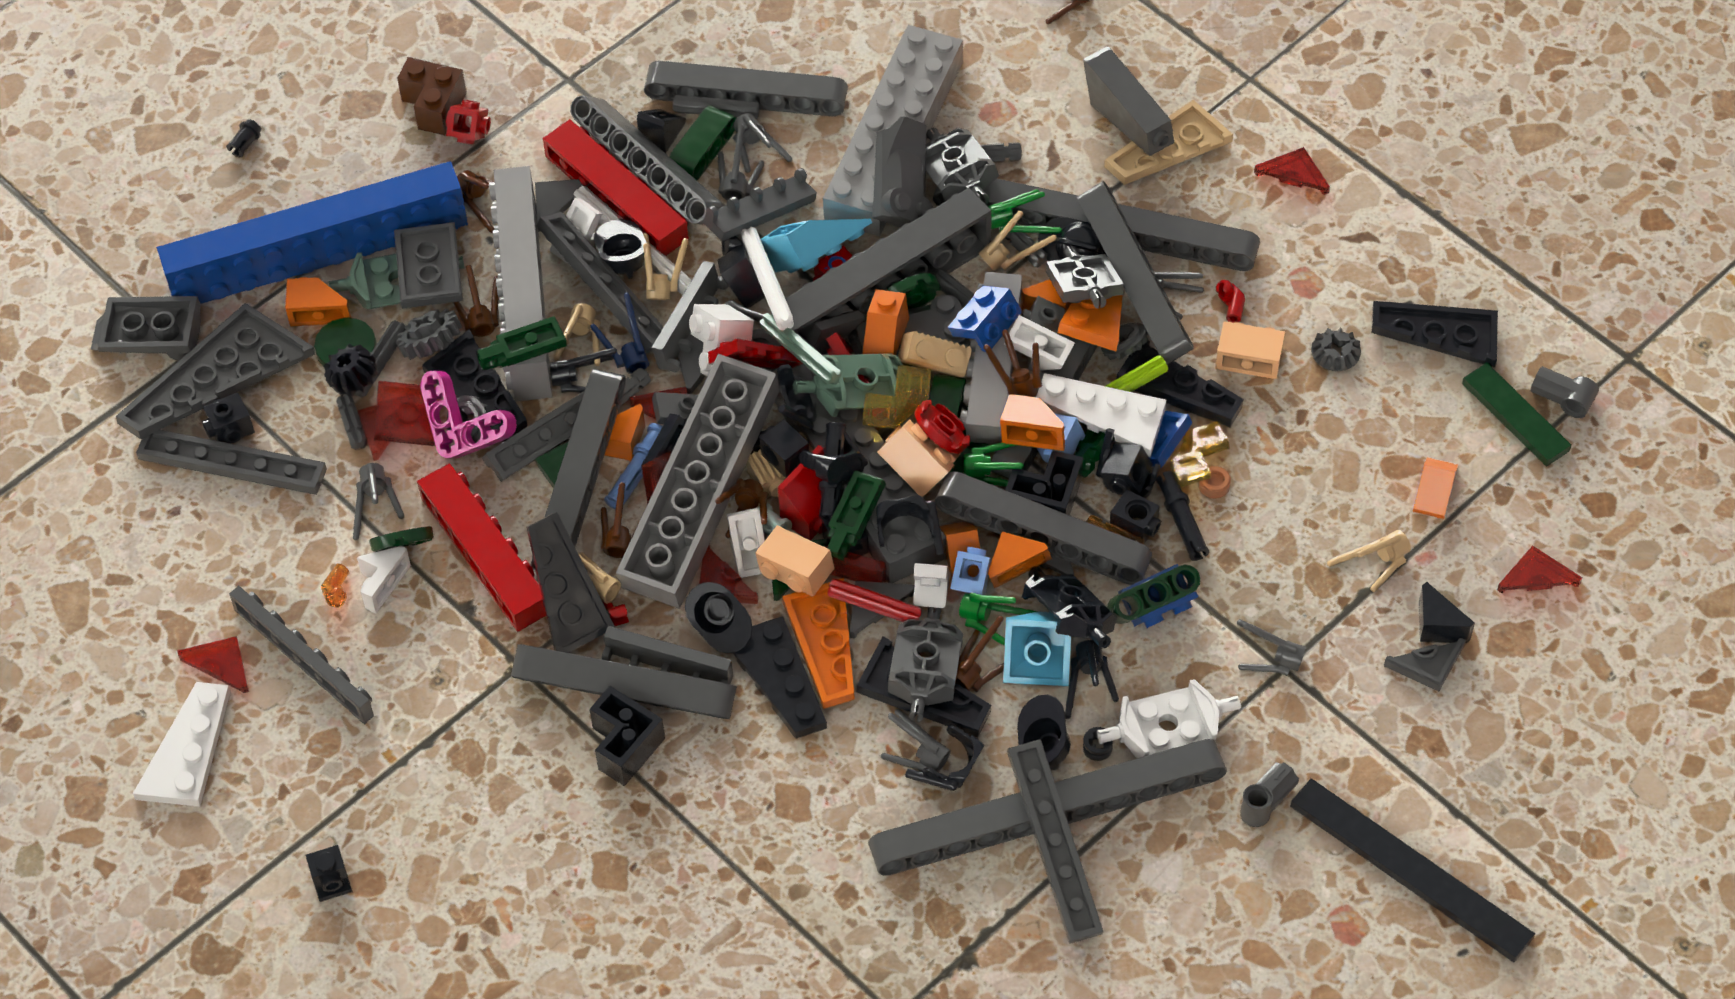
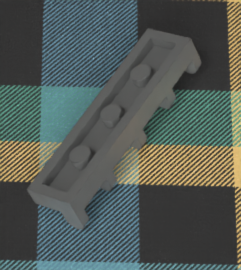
[704,168,817,241]
[651,261,729,372]
[482,391,585,482]
[601,626,733,684]

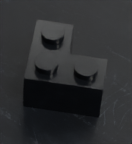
[1005,450,1083,515]
[589,686,665,786]

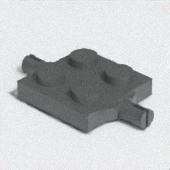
[1046,246,1124,309]

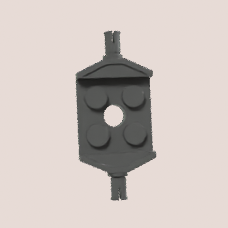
[926,128,999,204]
[888,607,963,722]

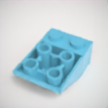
[761,219,873,273]

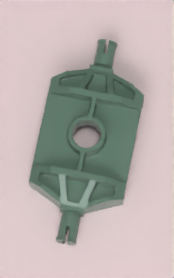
[328,252,465,310]
[793,353,930,417]

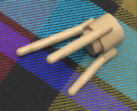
[978,211,1057,271]
[643,233,688,300]
[553,303,601,366]
[1327,530,1411,592]
[579,552,621,604]

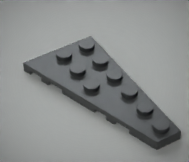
[116,303,315,439]

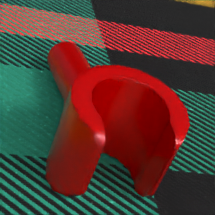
[602,601,629,626]

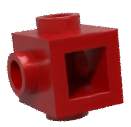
[446,100,491,144]

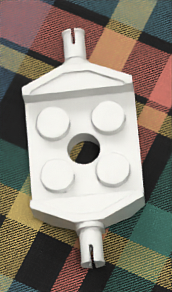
[1097,679,1241,758]

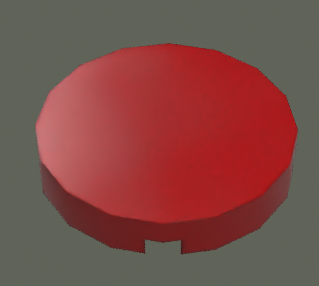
[914,400,970,454]

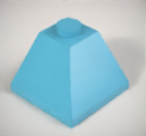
[1003,611,1071,686]

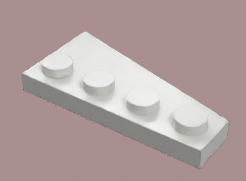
[1036,373,1166,458]
[133,682,231,807]

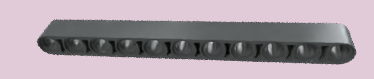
[933,178,1260,271]
[868,739,1227,876]

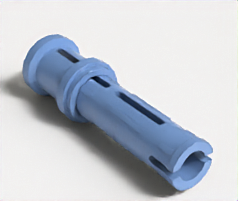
[604,423,663,510]

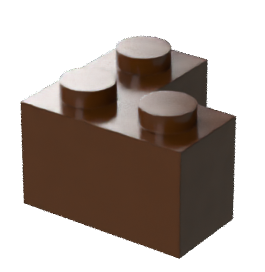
[397,57,467,136]

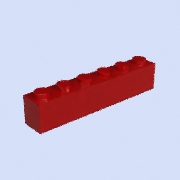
[543,119,689,256]
[417,463,546,632]

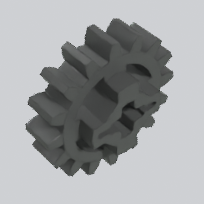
[395,308,462,360]

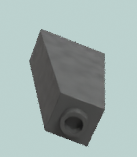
[1083,46,1174,156]

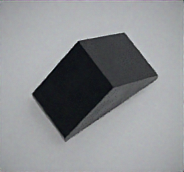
[637,109,687,153]
[717,244,765,308]
[1419,582,1475,644]

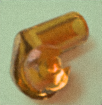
[321,563,350,608]

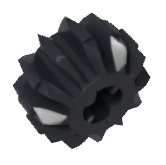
[323,343,378,397]

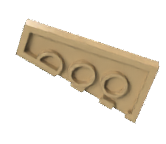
[1104,100,1234,185]

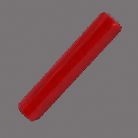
[827,578,922,622]

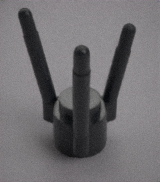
[550,348,617,393]
[1065,640,1119,719]

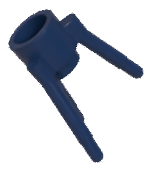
[590,293,649,374]

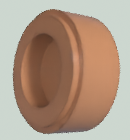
[1198,466,1231,499]

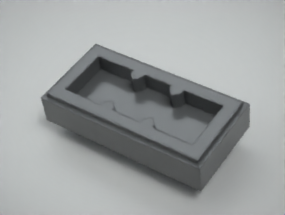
[652,392,699,424]

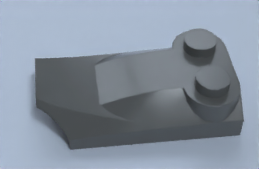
[872,116,933,228]
[856,295,970,367]
[91,296,201,360]

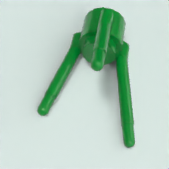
[987,189,1062,233]
[964,442,1024,487]
[959,592,1039,646]

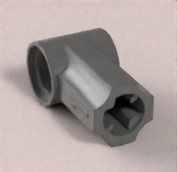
[1530,366,1599,418]
[1240,762,1299,827]

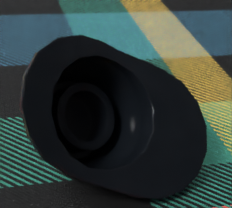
[1038,217,1108,261]
[594,219,647,279]
[685,582,753,653]
[1017,695,1071,771]

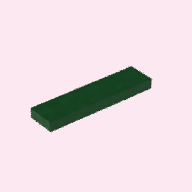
[1462,363,1572,467]

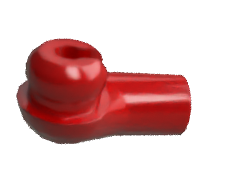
[1216,280,1245,323]

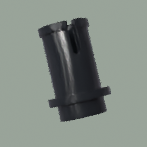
[226,119,261,157]

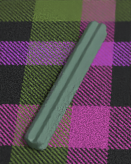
[759,313,842,385]

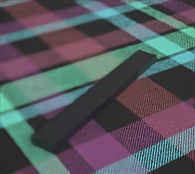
[1290,778,1535,962]

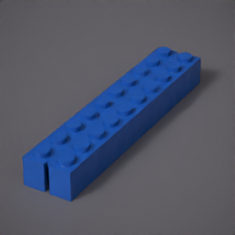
[156,161,468,304]

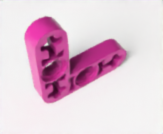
[420,370,517,459]

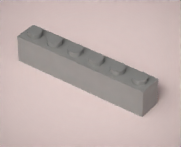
[961,272,1022,444]

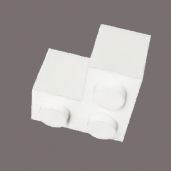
[689,304,754,376]

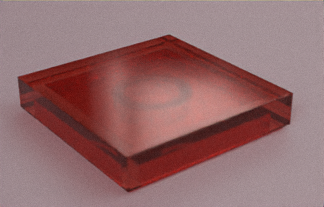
[374,381,440,446]

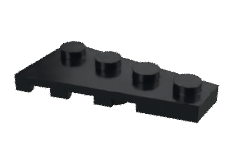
[1371,301,1498,368]
[422,330,528,443]
[1116,340,1244,428]
[526,512,615,653]
[733,616,827,739]
[856,636,991,737]

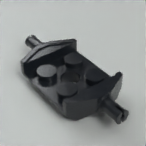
[1022,567,1117,649]

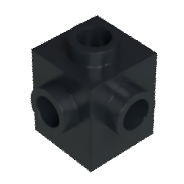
[202,392,255,443]

